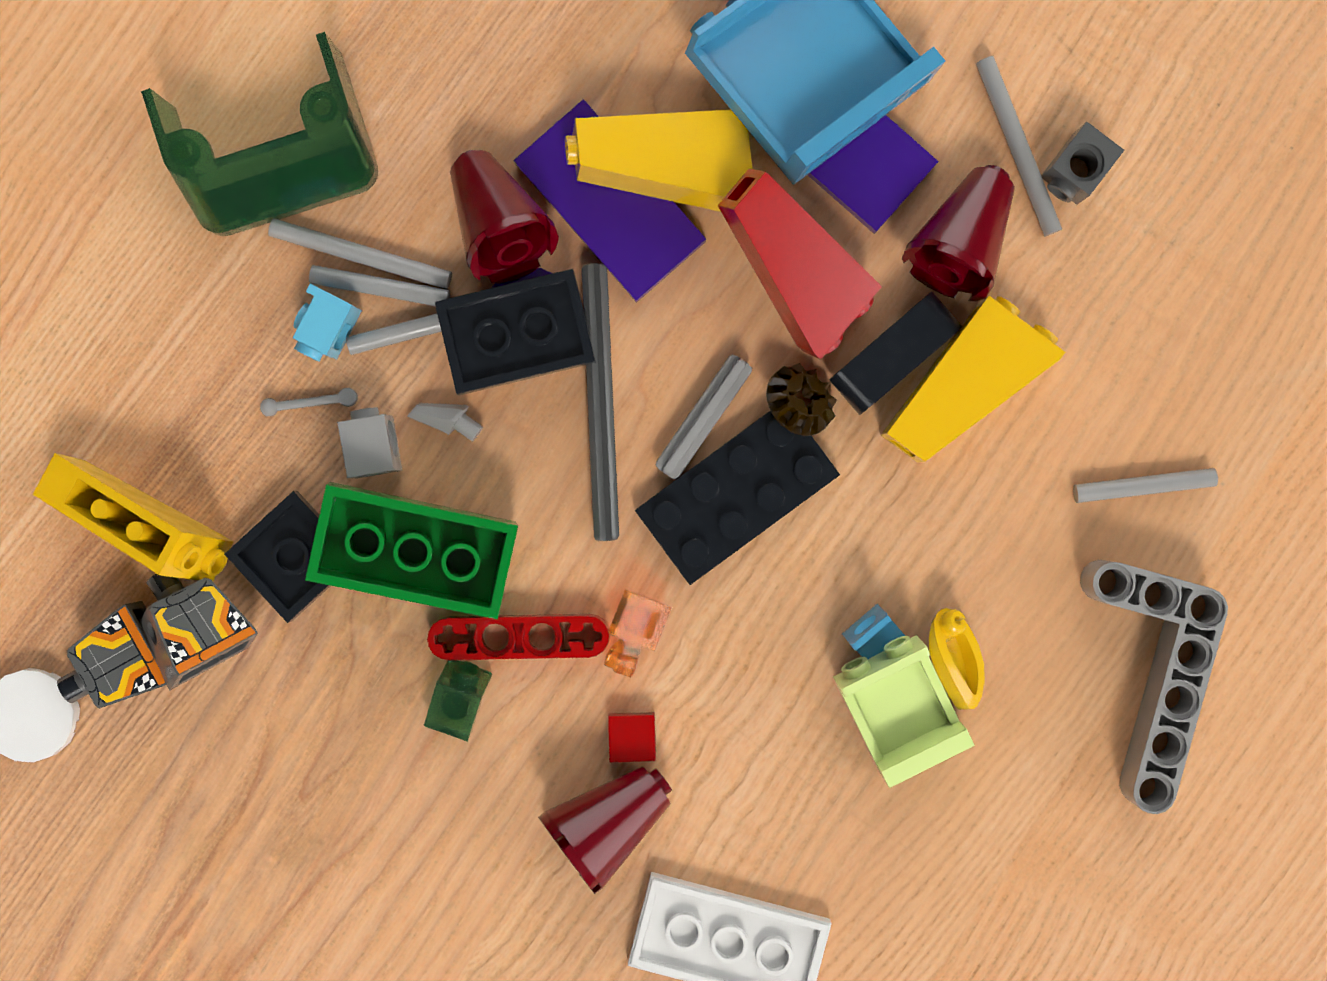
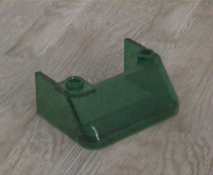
[141,32,378,236]

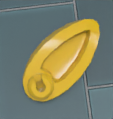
[929,608,985,710]

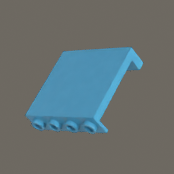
[685,0,945,185]

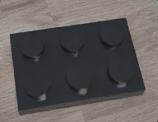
[435,269,596,396]

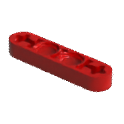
[427,614,610,660]

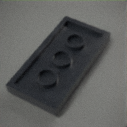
[635,411,840,585]

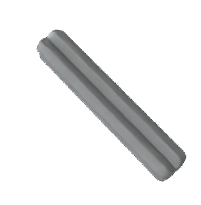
[655,355,752,479]

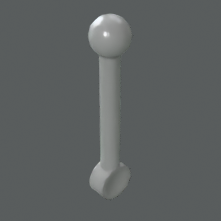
[260,388,358,417]

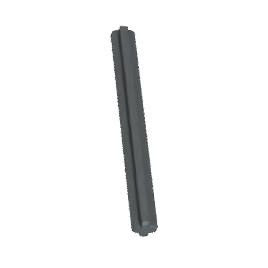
[582,263,619,541]

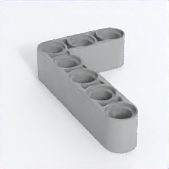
[1080,560,1228,814]

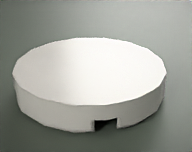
[0,668,80,762]

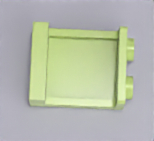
[833,635,975,788]

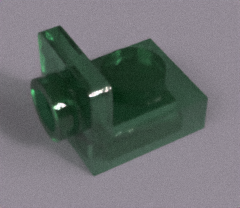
[424,660,492,742]

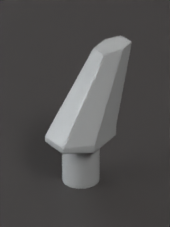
[407,403,483,442]

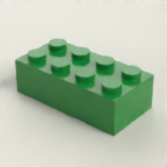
[305,482,518,619]

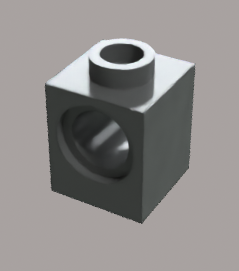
[1041,121,1124,205]

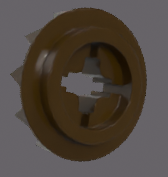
[766,363,837,436]

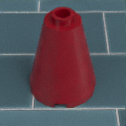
[450,150,559,284]
[902,165,1015,301]
[538,766,672,895]

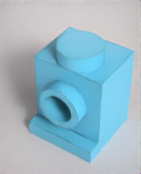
[293,283,362,362]

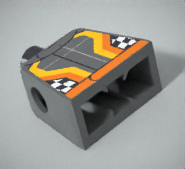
[141,574,258,690]
[57,601,166,709]

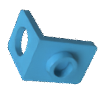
[842,604,905,659]

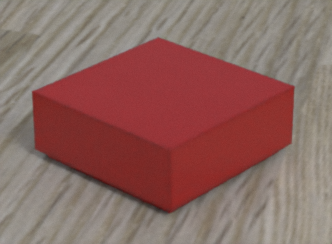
[608,712,656,763]

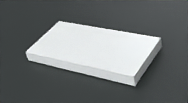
[628,872,831,981]

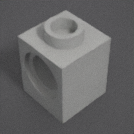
[337,407,403,479]

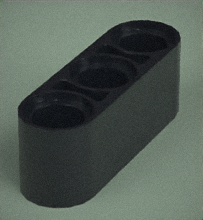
[829,291,963,415]

